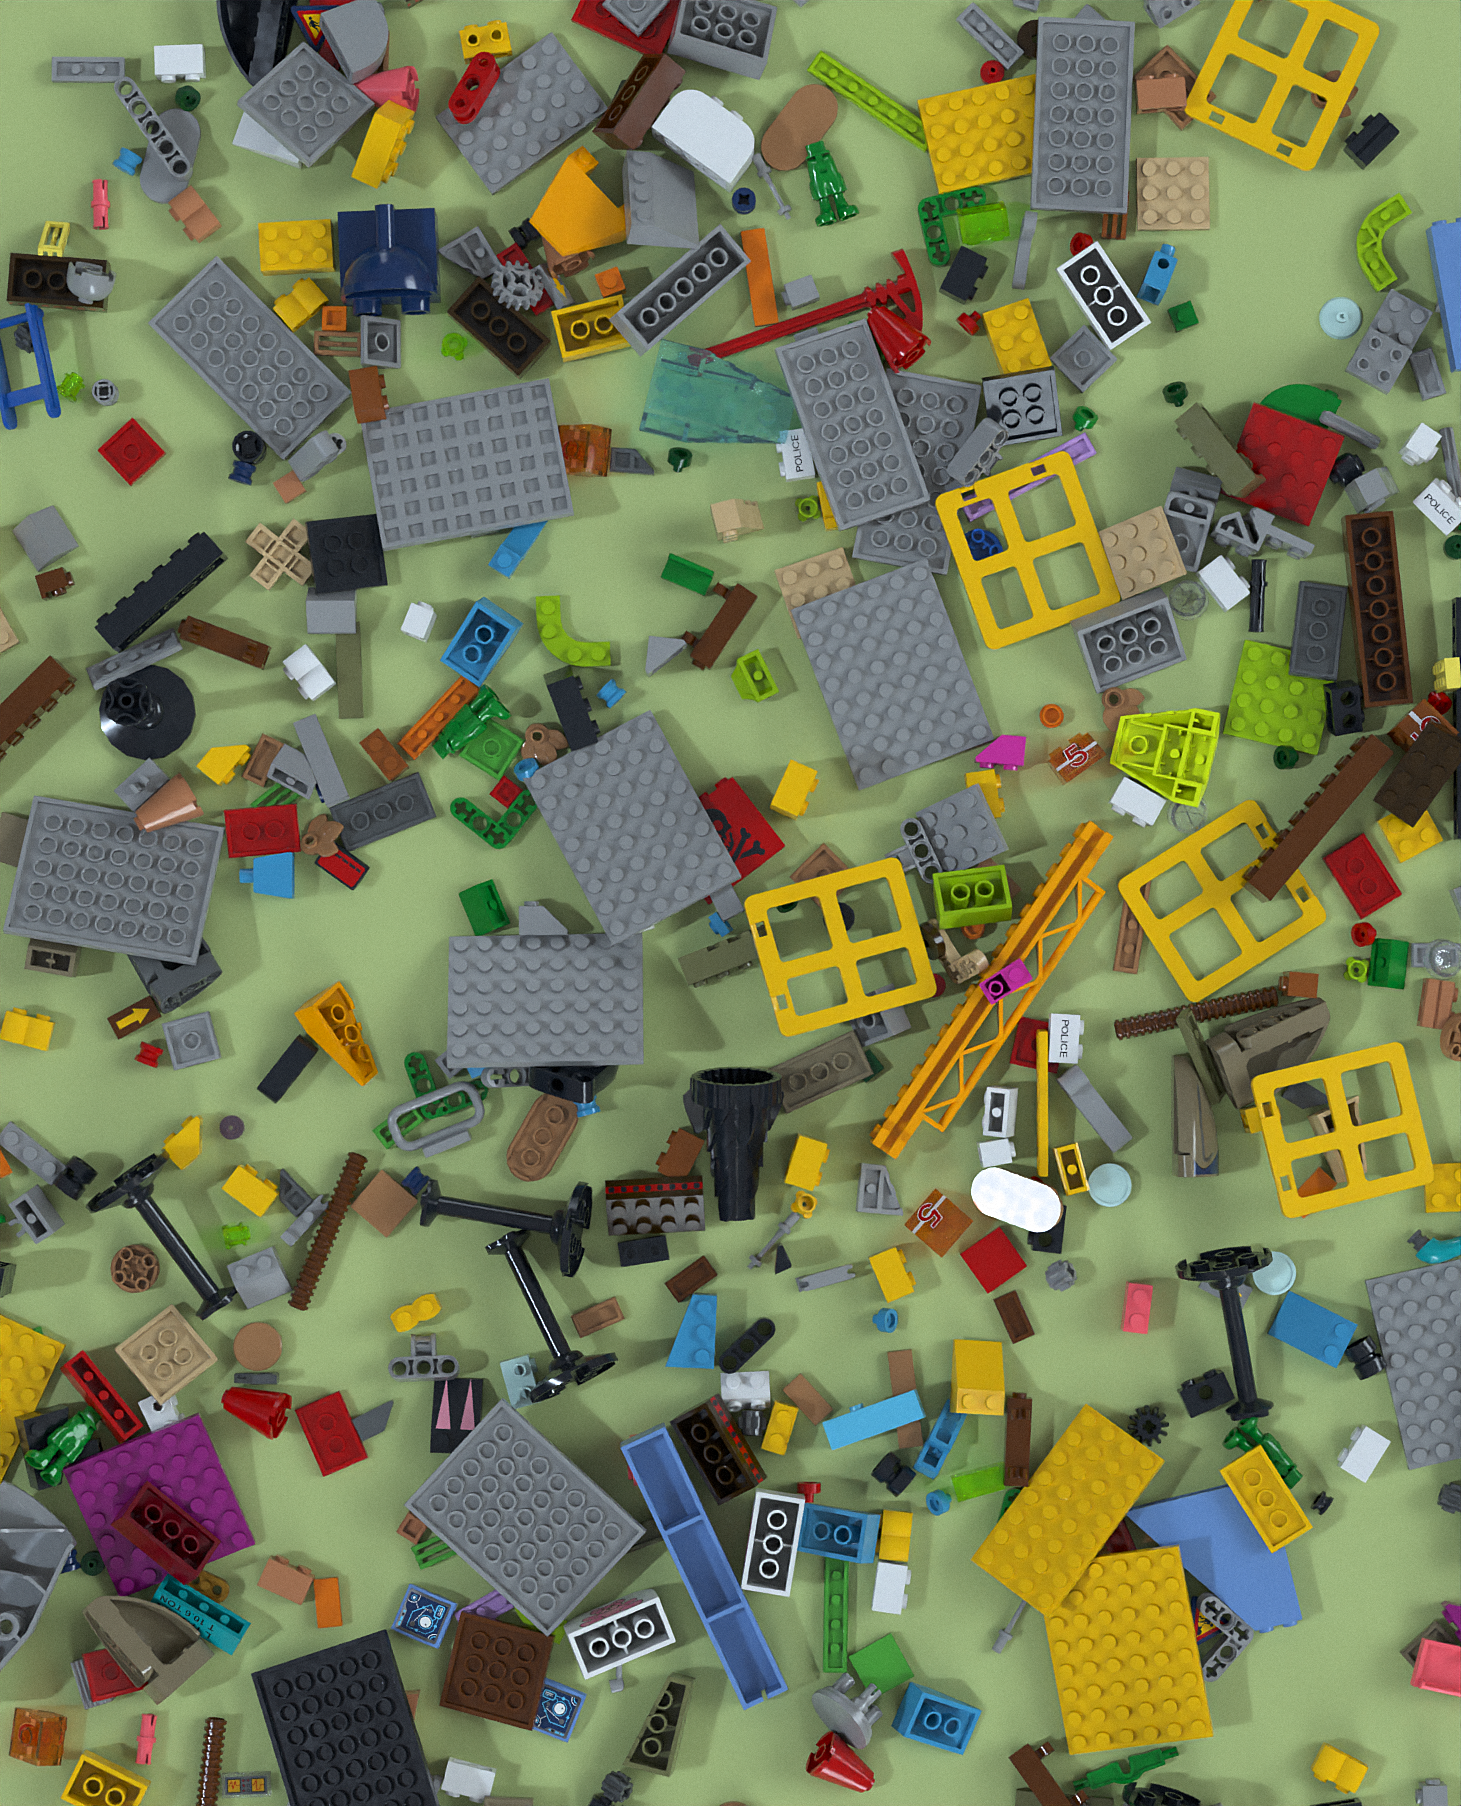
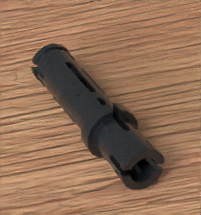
[1248,559,1268,633]

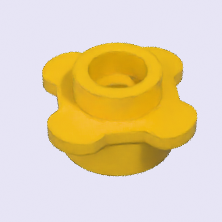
[791,1190,817,1219]

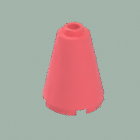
[353,66,419,112]

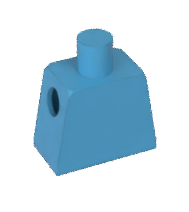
[1136,244,1178,306]
[239,852,295,899]

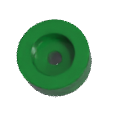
[1072,406,1098,432]

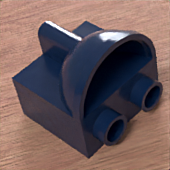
[338,204,441,317]

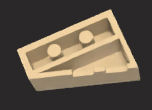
[710,499,764,543]
[1307,1095,1367,1183]

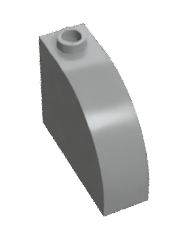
[319,0,388,84]

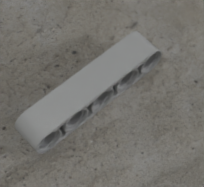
[114,77,193,182]

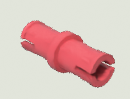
[91,179,110,230]
[135,1713,158,1765]

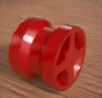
[134,1041,164,1068]

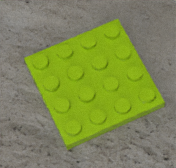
[1222,640,1333,756]

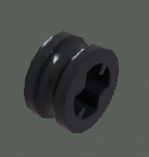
[1311,1491,1334,1515]

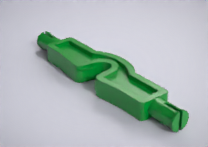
[1072,1746,1179,1791]

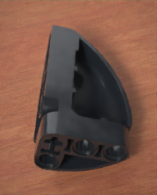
[216,0,298,86]

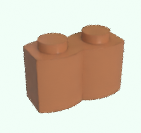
[168,185,222,243]

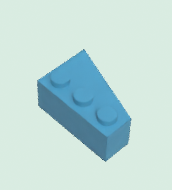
[665,1293,717,1369]

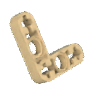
[927,918,988,984]

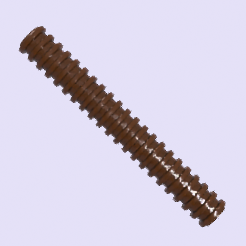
[1114,986,1279,1041]
[287,1152,368,1311]
[195,1717,227,1806]

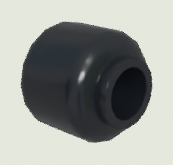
[1329,452,1365,488]

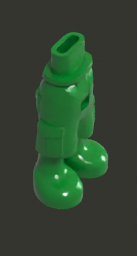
[805,141,860,227]
[432,684,512,759]
[24,1405,101,1487]
[1222,1417,1303,1489]

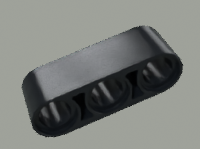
[257,1034,319,1104]
[719,1317,775,1374]

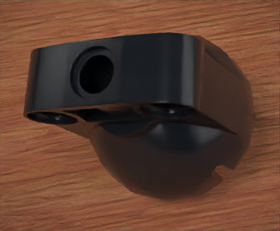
[529,1065,619,1104]

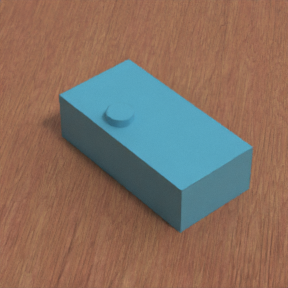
[822,1389,926,1450]

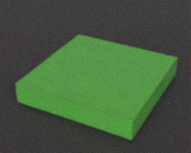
[459,719,525,781]
[849,1632,914,1694]

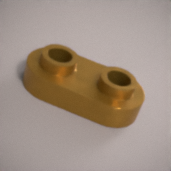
[186,1570,230,1603]

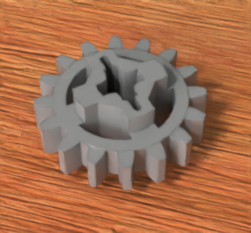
[491,260,544,311]

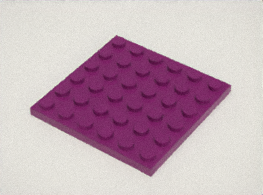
[63,1412,255,1597]

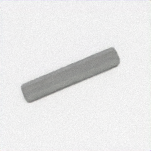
[1319,410,1380,449]
[1439,427,1461,498]

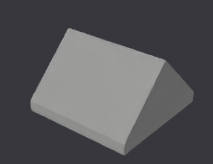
[361,315,401,369]
[13,505,79,572]
[306,587,357,634]
[645,636,687,677]

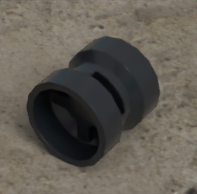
[508,217,541,250]

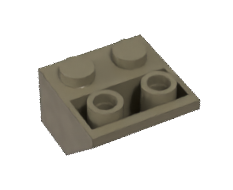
[24,938,82,977]

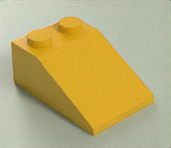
[949,1339,1005,1416]

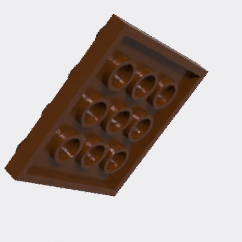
[439,1610,556,1731]

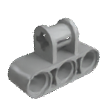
[947,418,1009,487]
[288,430,347,482]
[884,818,942,884]
[388,1333,460,1382]

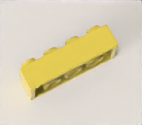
[1432,657,1461,693]

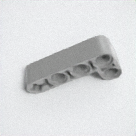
[1055,1064,1133,1153]

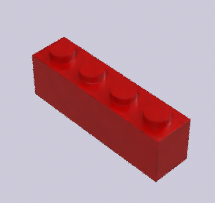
[59,1350,144,1444]

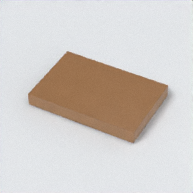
[1133,45,1217,131]

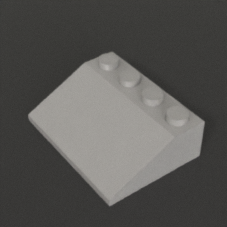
[667,0,777,80]
[622,150,699,249]
[1070,587,1187,694]

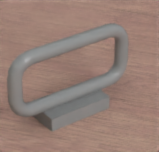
[387,1081,485,1158]

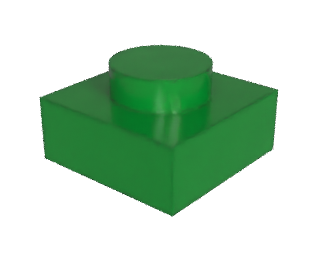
[1167,301,1199,333]

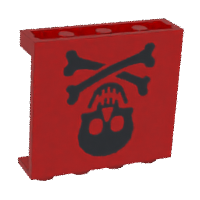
[698,777,785,905]

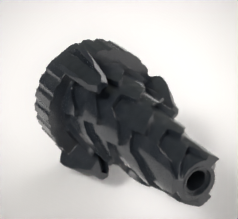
[683,1067,784,1222]

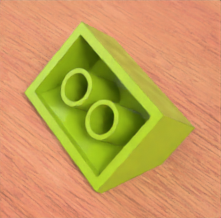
[932,865,1012,930]

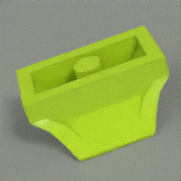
[731,649,779,703]

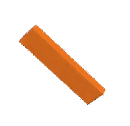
[740,228,779,327]
[397,675,479,760]

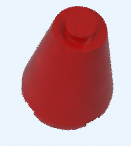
[867,306,931,373]
[221,1386,292,1440]
[806,1731,875,1793]

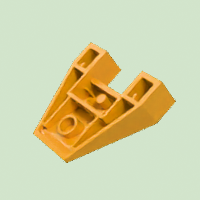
[529,146,626,257]

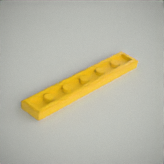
[1036,1029,1048,1177]

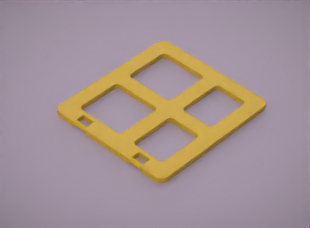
[1184,0,1380,171]
[935,451,1120,650]
[1118,800,1326,1002]
[744,858,937,1037]
[1251,1042,1435,1218]

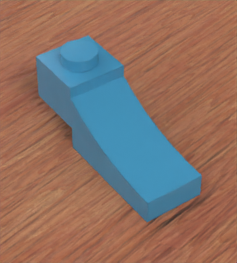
[488,520,548,579]
[912,1399,967,1480]

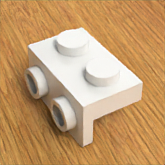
[720,1371,770,1412]

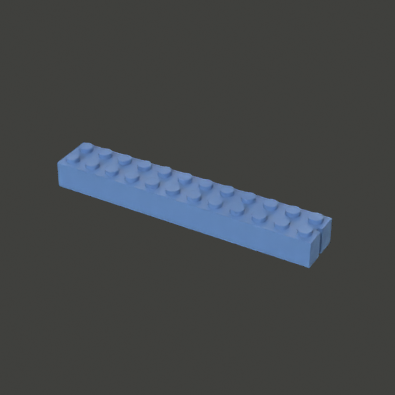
[620,1422,788,1710]

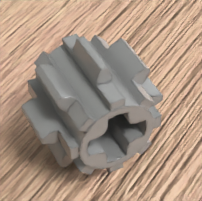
[1045,1259,1077,1292]

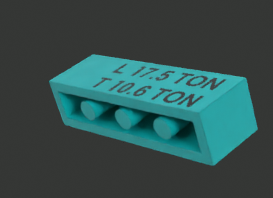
[151,1573,251,1655]

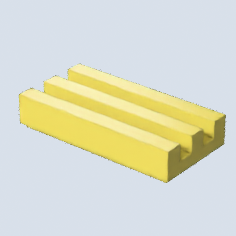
[38,221,70,257]

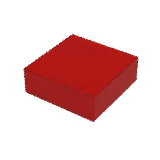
[490,776,523,809]

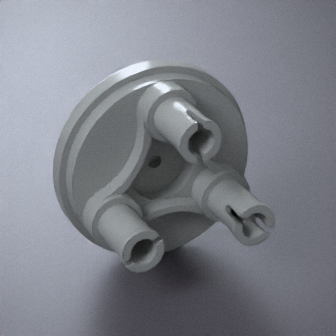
[812,1673,883,1749]

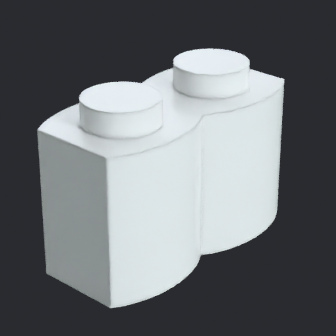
[283,644,337,701]

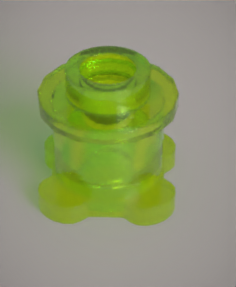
[441,333,468,361]
[56,372,85,403]
[222,1222,251,1250]

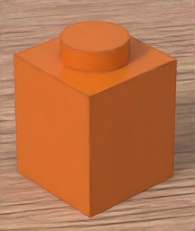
[595,266,626,299]

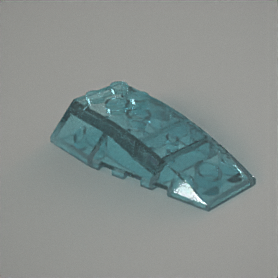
[639,339,794,444]

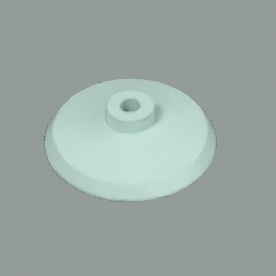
[1319,297,1362,340]
[1088,1163,1132,1207]
[1253,1251,1296,1295]

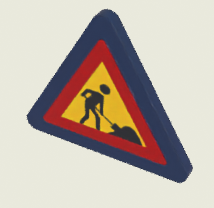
[290,5,339,52]
[1190,1596,1229,1645]

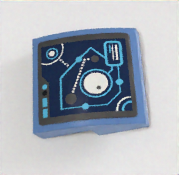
[391,1584,458,1649]
[534,1678,587,1743]

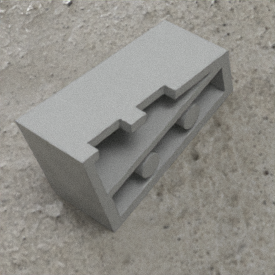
[1344,466,1400,514]

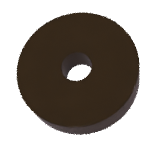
[1017,20,1038,60]
[919,922,946,960]

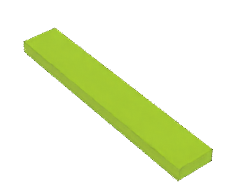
[807,50,928,153]

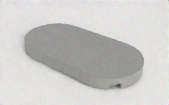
[140,108,201,204]

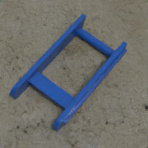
[0,303,61,430]

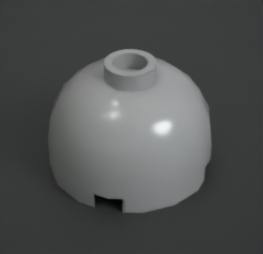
[66,262,116,304]

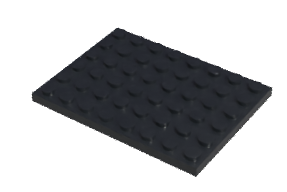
[251,1629,440,1806]

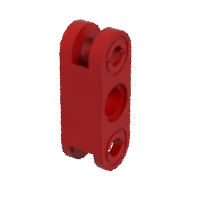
[448,51,500,124]

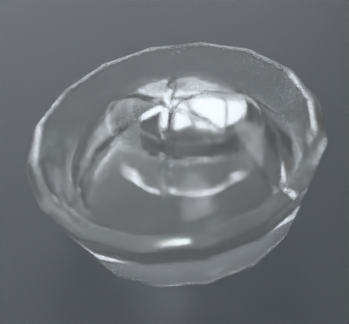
[1167,579,1209,620]
[1167,798,1209,833]
[1424,939,1461,980]

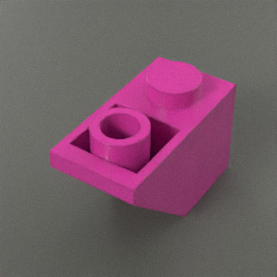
[974,735,1026,771]
[978,958,1033,1005]

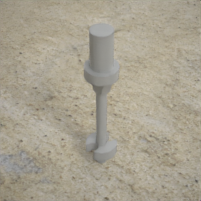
[752,153,792,220]
[747,1212,801,1269]
[992,1600,1027,1654]

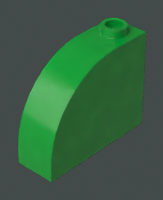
[1259,384,1342,429]

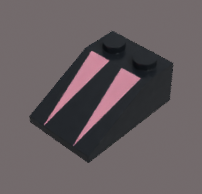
[430,1378,483,1453]

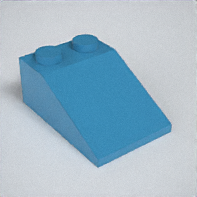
[440,597,524,687]
[1267,1291,1358,1368]
[797,1503,880,1564]
[891,1682,982,1755]

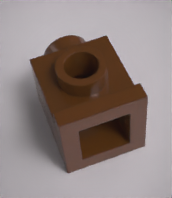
[35,567,75,601]

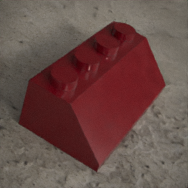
[110,1480,221,1586]

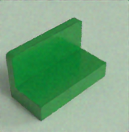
[661,553,714,597]
[459,879,511,936]
[1367,938,1409,990]

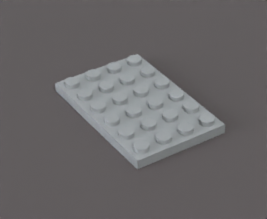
[436,32,608,195]

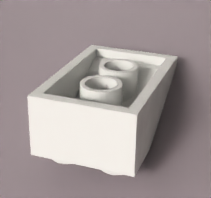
[232,112,303,169]

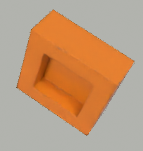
[322,306,347,332]

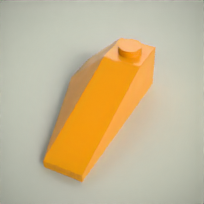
[294,981,378,1086]

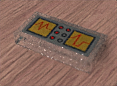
[221,1771,272,1799]

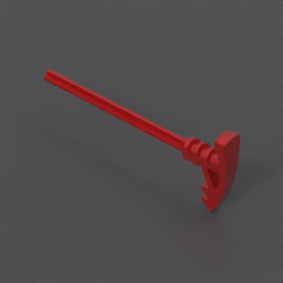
[687,248,923,369]

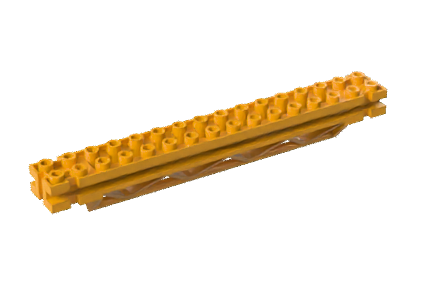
[869,821,1114,1159]

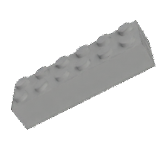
[609,224,751,357]

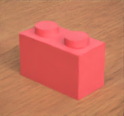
[1121,1281,1153,1334]

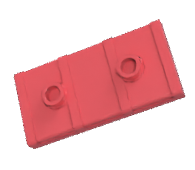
[1410,1638,1461,1697]

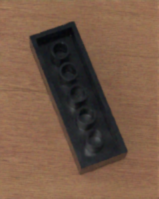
[94,532,228,653]

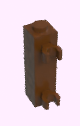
[681,582,758,671]
[178,616,272,670]
[1003,1392,1032,1487]
[1008,1742,1089,1806]

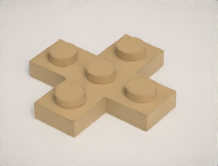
[245,518,312,591]

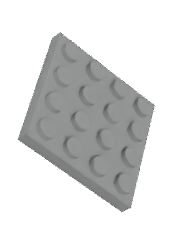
[237,41,375,168]

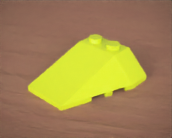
[1109,708,1220,808]

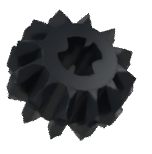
[1127,1405,1169,1447]

